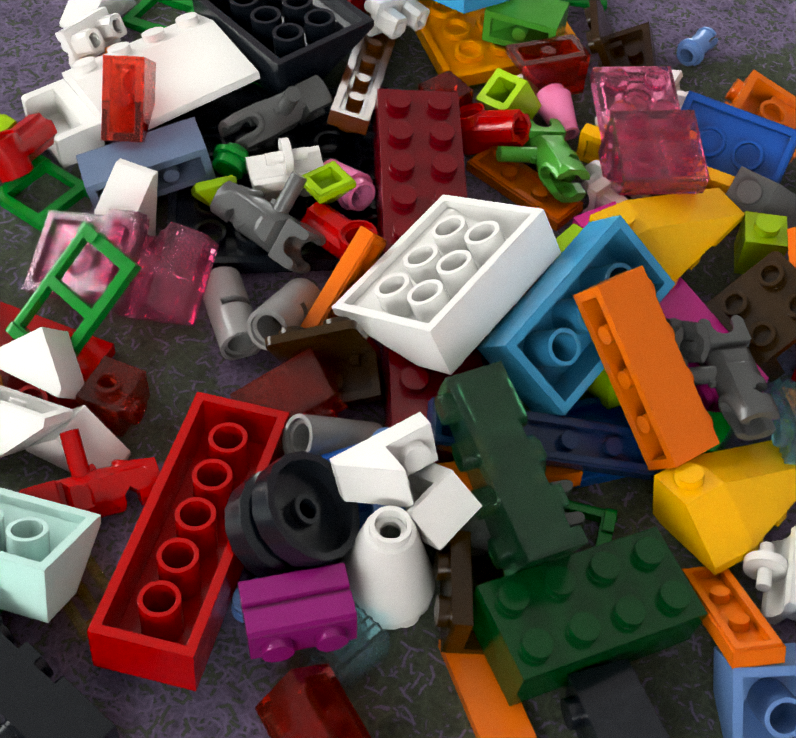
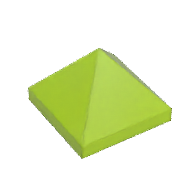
[302,161,357,204]
[191,175,237,207]

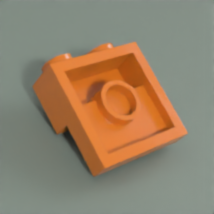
[724,69,796,164]

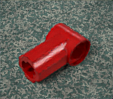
[460,103,531,155]
[0,113,57,183]
[300,202,379,262]

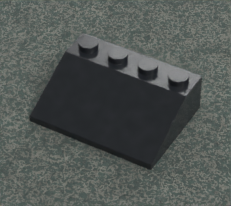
[192,0,374,96]

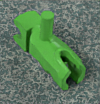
[496,118,590,203]

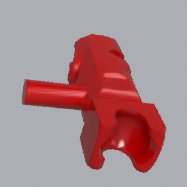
[19,429,160,518]

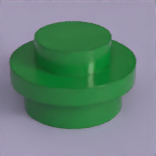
[212,142,249,180]

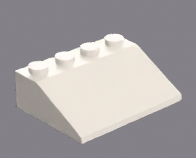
[62,12,261,141]
[331,194,561,375]

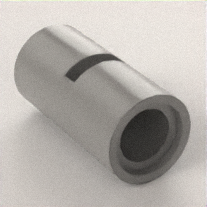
[199,266,261,361]
[247,278,320,351]
[282,413,383,455]

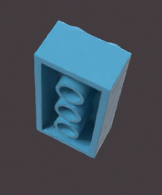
[477,215,675,415]

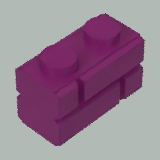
[238,562,357,662]

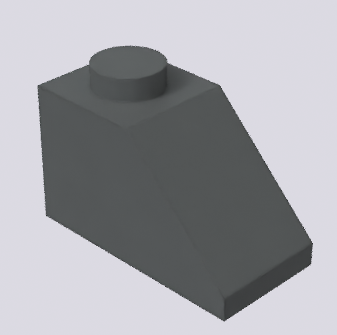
[726,166,796,229]

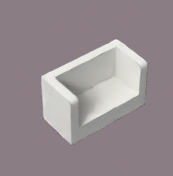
[21,78,105,169]
[406,463,482,550]

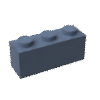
[76,117,216,210]

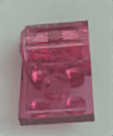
[590,66,710,195]
[22,208,219,326]

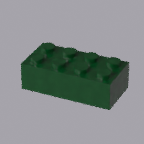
[472,527,708,706]

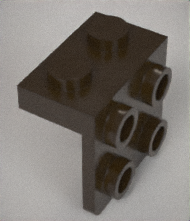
[584,0,658,92]
[705,251,796,382]
[265,317,386,415]
[433,531,523,654]

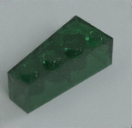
[435,361,589,576]

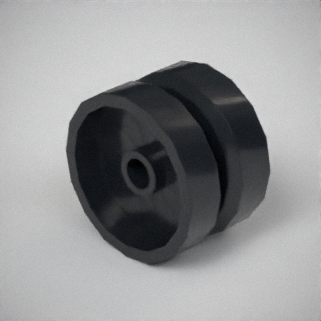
[224,451,360,578]

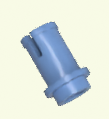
[677,26,718,66]

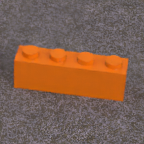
[573,265,720,471]

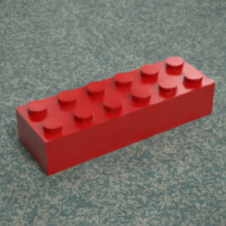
[87,391,289,691]

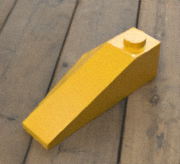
[588,188,745,288]
[653,435,796,575]

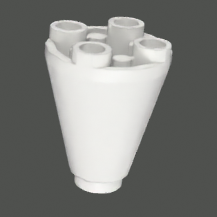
[340,505,435,630]

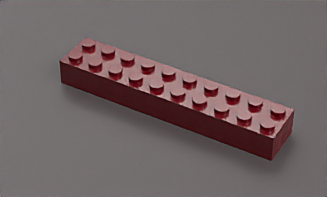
[373,88,486,464]

